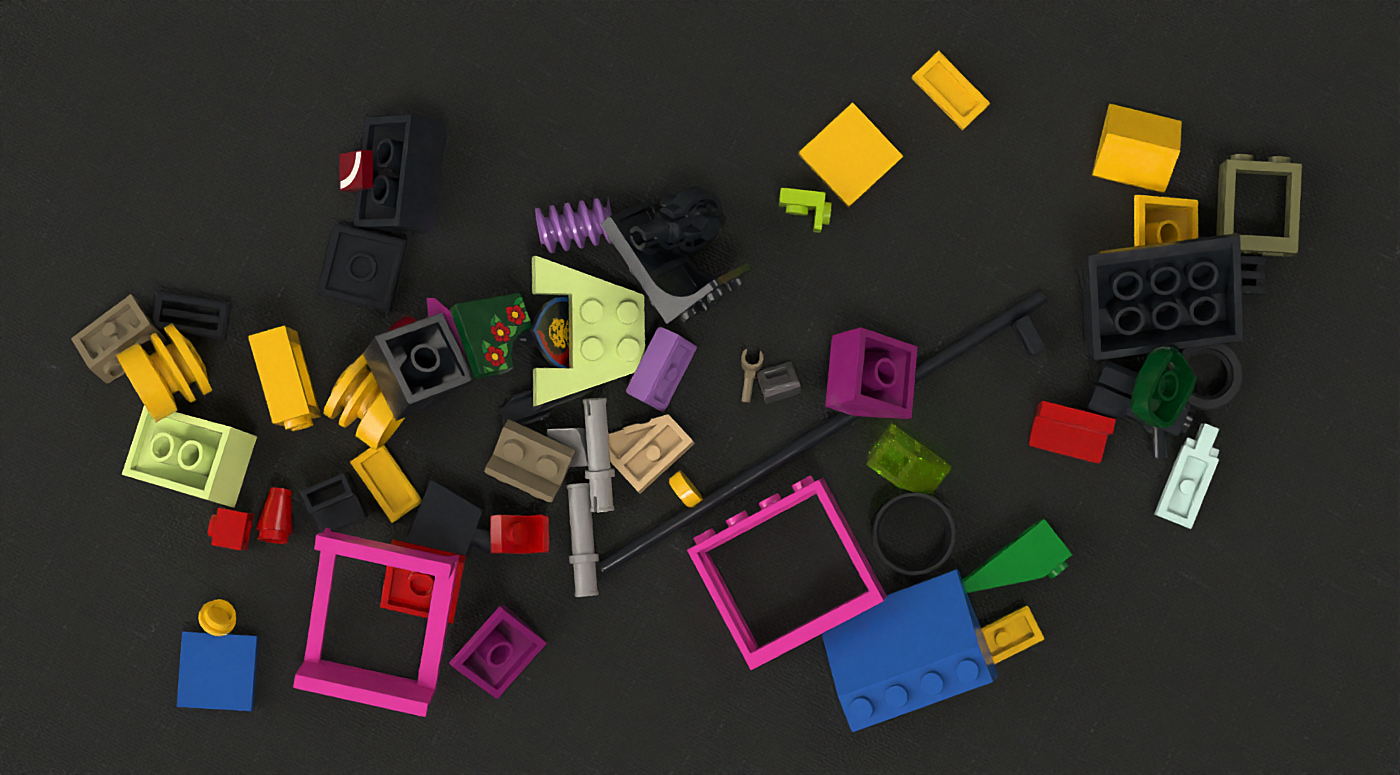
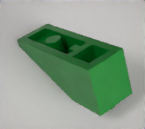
[962,519,1072,593]

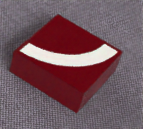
[339,150,373,192]

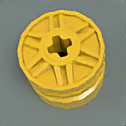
[116,323,212,423]
[323,354,405,450]

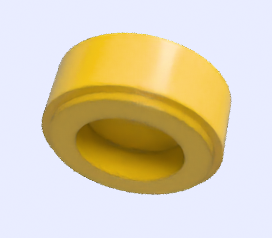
[669,471,703,508]

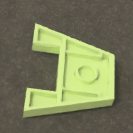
[532,256,645,407]

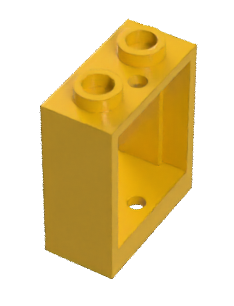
[248,325,321,431]

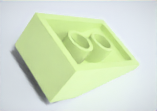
[122,405,257,508]

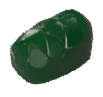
[1130,346,1197,428]

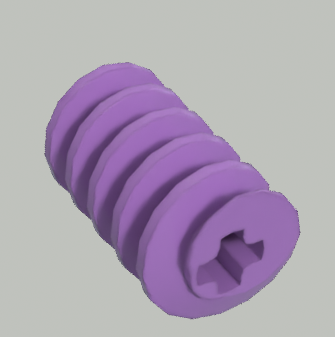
[535,196,612,253]

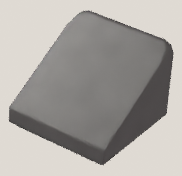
[547,428,588,467]

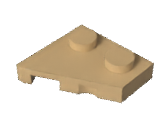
[609,414,695,494]

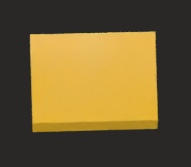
[1092,104,1182,193]
[1134,195,1198,247]

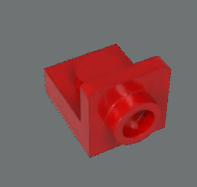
[490,515,549,554]

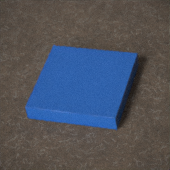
[177,631,259,711]

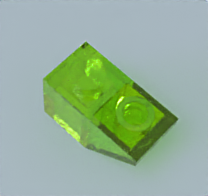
[866,423,952,496]

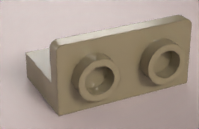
[71,294,166,383]
[484,419,576,502]

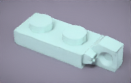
[1154,423,1219,529]

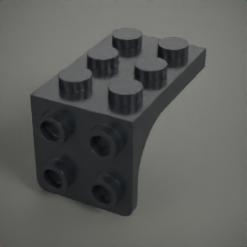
[600,199,752,324]

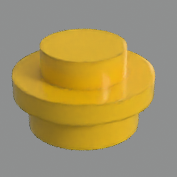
[198,599,236,636]

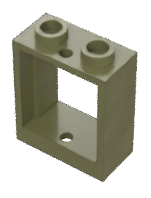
[1216,154,1302,257]

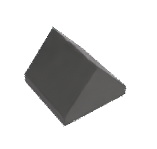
[756,362,801,404]

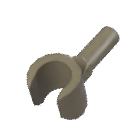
[741,349,764,402]

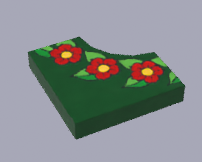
[450,293,532,379]

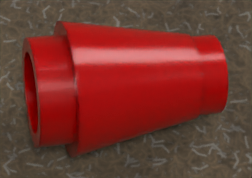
[256,487,293,544]

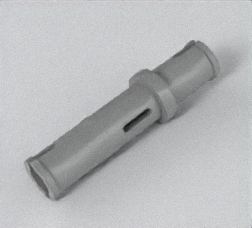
[583,398,615,512]
[566,483,599,597]

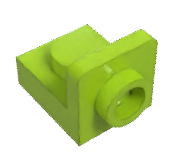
[778,188,832,233]

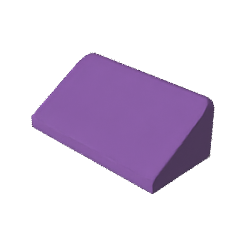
[626,327,697,413]

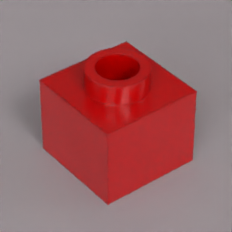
[208,508,255,550]

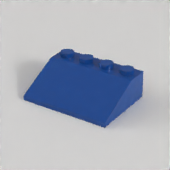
[822,569,999,732]

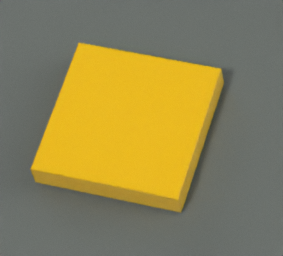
[798,103,903,208]

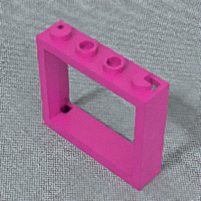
[687,476,887,670]

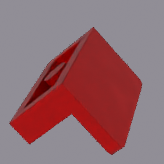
[1028,401,1116,463]

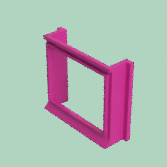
[293,528,460,717]

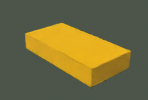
[911,51,990,131]
[350,444,423,523]

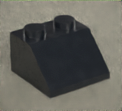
[363,313,475,421]

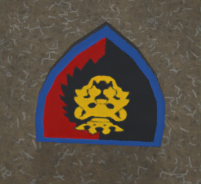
[519,297,569,368]

